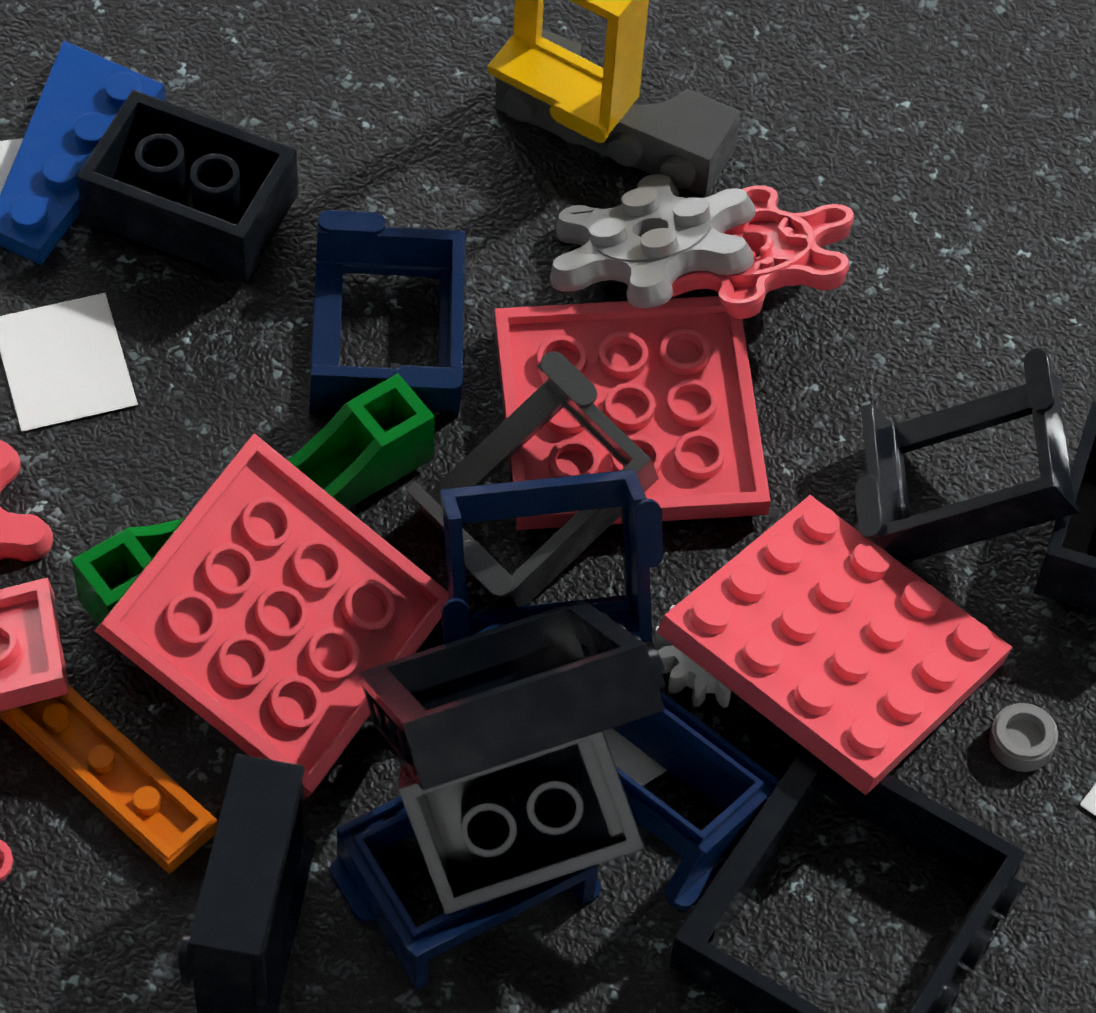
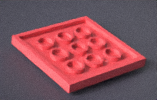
[494,296,771,530]
[95,433,449,799]
[657,495,1013,795]

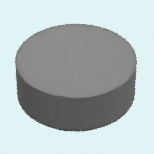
[989,703,1058,772]

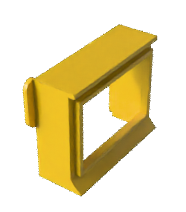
[487,0,649,143]

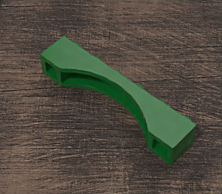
[72,373,435,646]

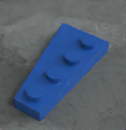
[0,40,166,265]

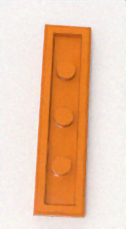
[0,685,218,875]

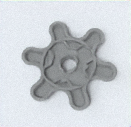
[550,174,756,308]

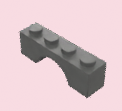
[495,29,741,197]

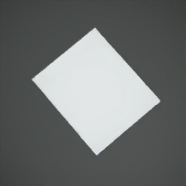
[0,293,138,432]

